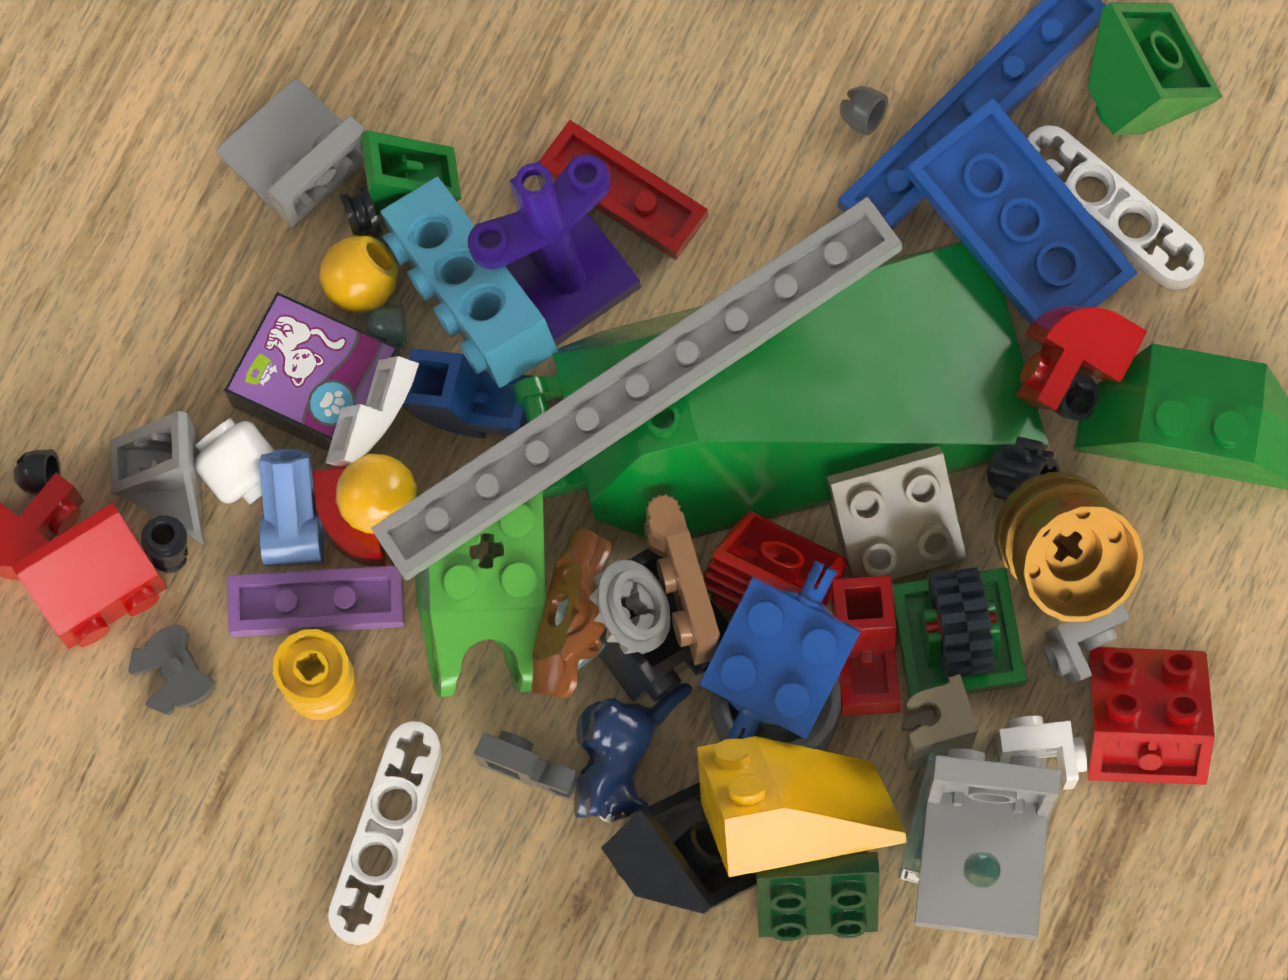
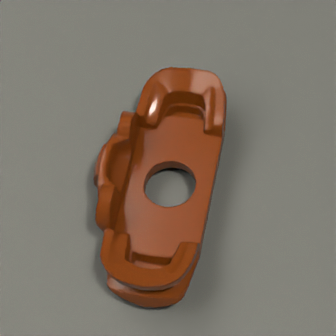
[531,527,612,699]

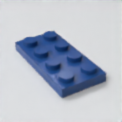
[903,98,1138,325]

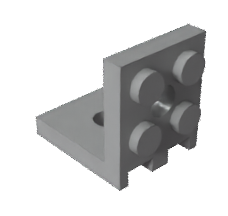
[914,749,1062,940]

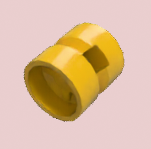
[273,629,357,720]

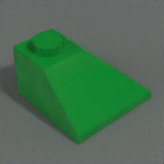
[1087,2,1223,135]

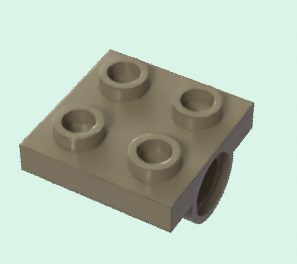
[826,446,967,580]

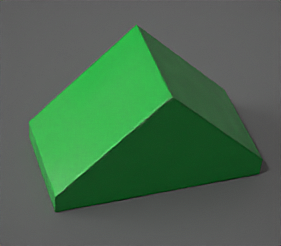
[361,130,461,215]

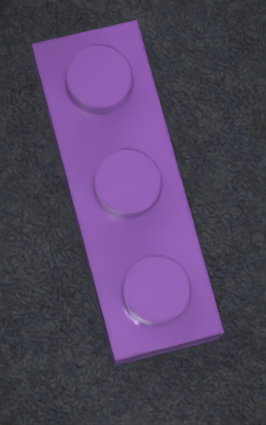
[227,566,405,637]

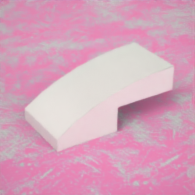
[325,356,419,466]

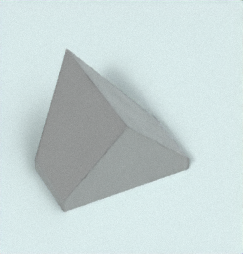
[110,411,204,545]

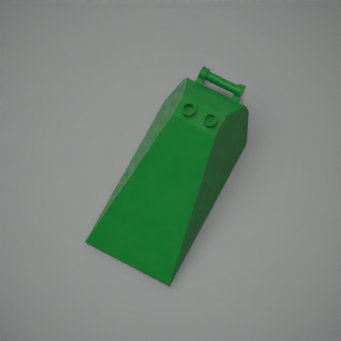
[513,241,1048,539]

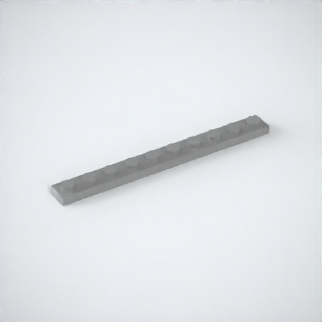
[371,197,902,582]

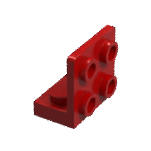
[1087,647,1215,785]

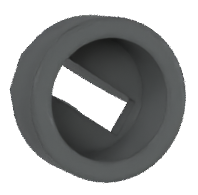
[840,86,888,135]

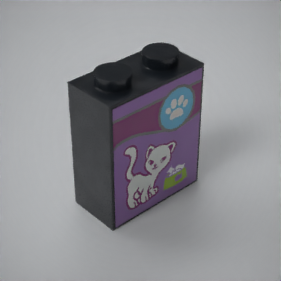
[224,292,402,452]

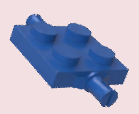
[699,561,861,740]

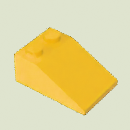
[697,736,906,877]

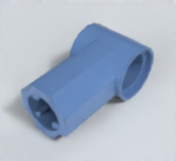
[259,449,324,566]

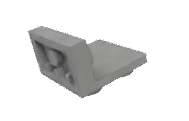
[217,79,366,229]

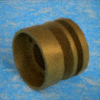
[994,472,1144,622]

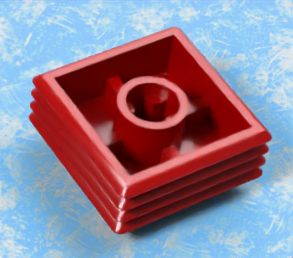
[703,512,848,611]

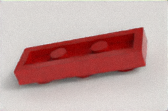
[539,120,708,260]

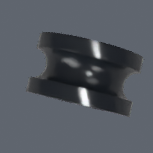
[340,186,383,236]

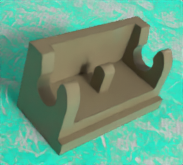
[901,674,978,771]

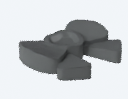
[128,625,216,715]

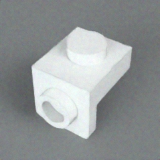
[995,716,1087,790]

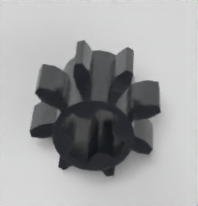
[987,436,1060,503]

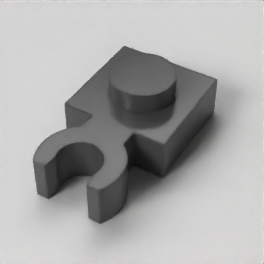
[474,731,578,800]

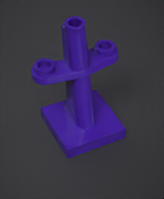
[468,154,641,346]

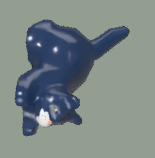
[574,683,693,824]

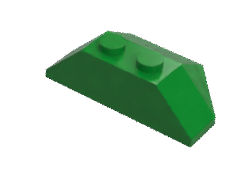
[1074,343,1288,490]

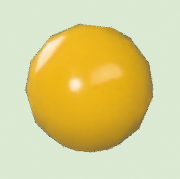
[319,235,398,314]
[336,454,417,534]

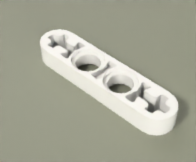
[1028,125,1205,290]
[328,721,442,945]

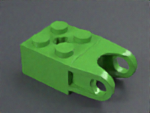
[415,491,546,697]

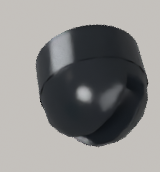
[1054,374,1099,421]
[14,449,61,495]

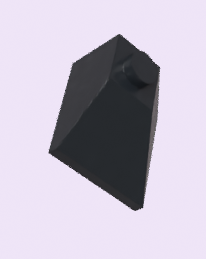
[601,782,757,914]

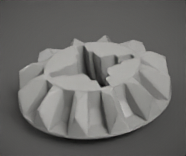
[589,560,670,654]

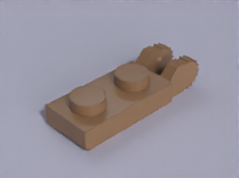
[644,494,720,665]

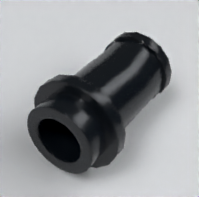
[141,515,188,573]

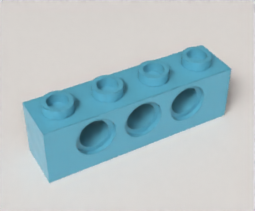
[380,176,558,389]

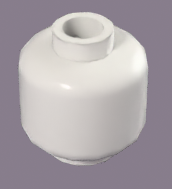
[195,418,276,505]

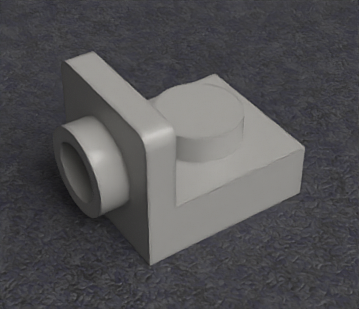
[1044,603,1130,685]

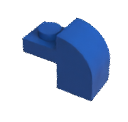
[402,348,533,439]

